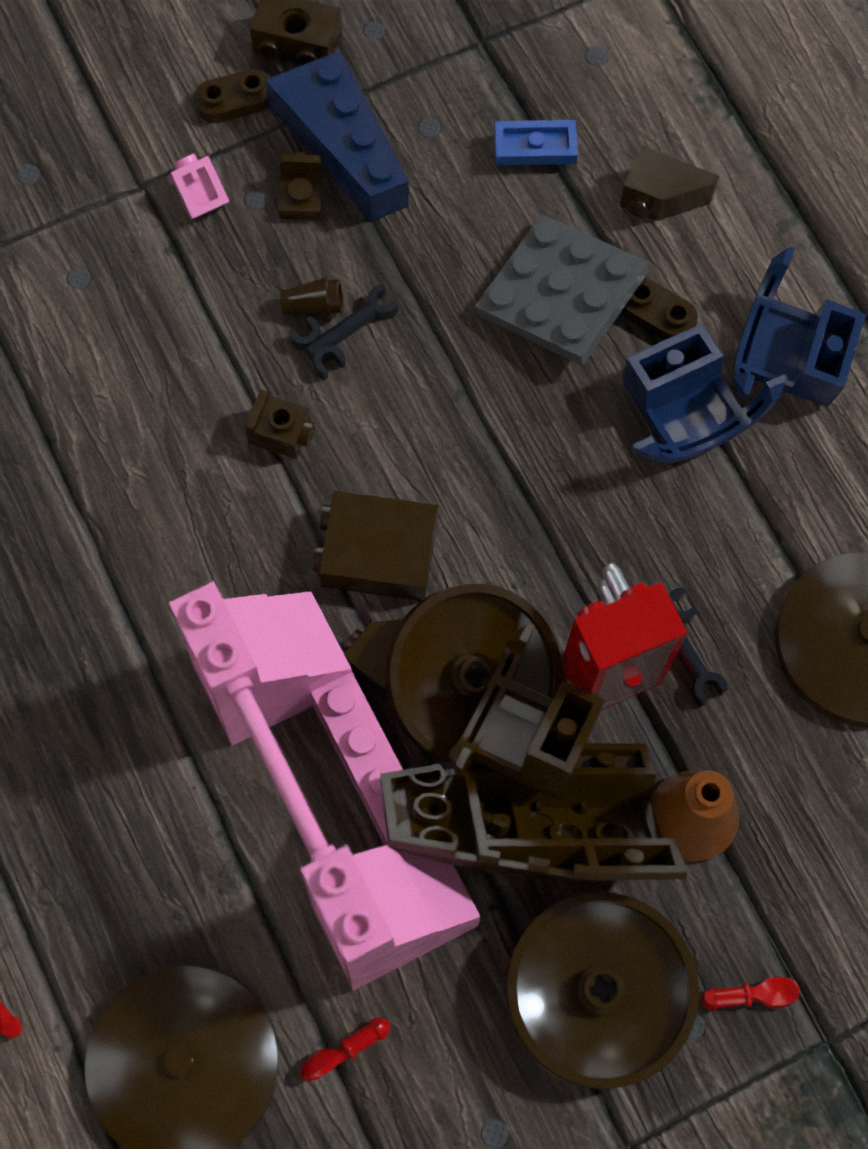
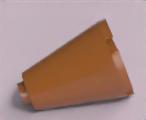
[650,771,739,863]

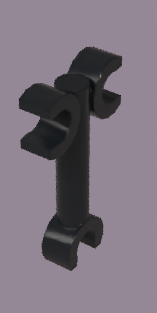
[288,284,399,380]
[669,587,728,707]

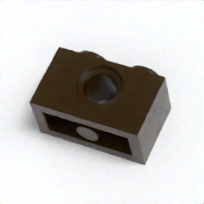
[250,0,342,66]

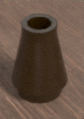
[280,276,344,318]

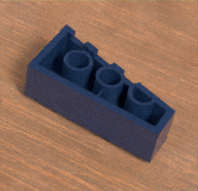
[265,51,409,222]

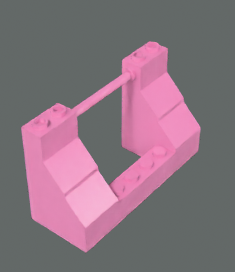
[169,581,481,991]

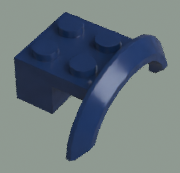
[732,247,866,407]
[623,324,787,463]

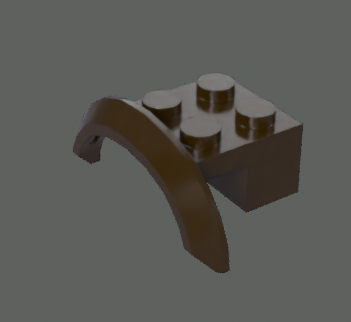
[449,624,605,800]

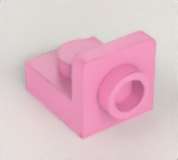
[167,154,230,220]

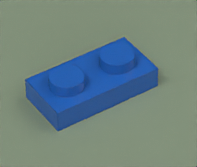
[494,120,578,165]

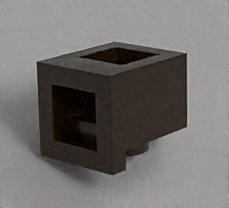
[245,389,315,459]

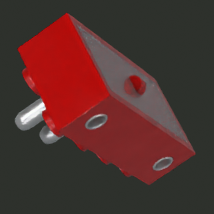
[561,563,688,711]

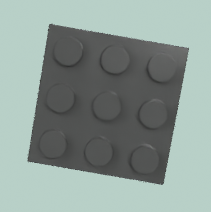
[475,214,649,366]

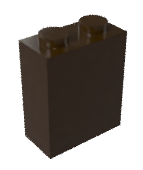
[313,490,438,601]

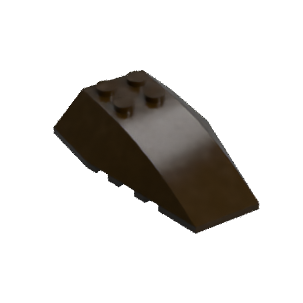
[380,743,687,881]

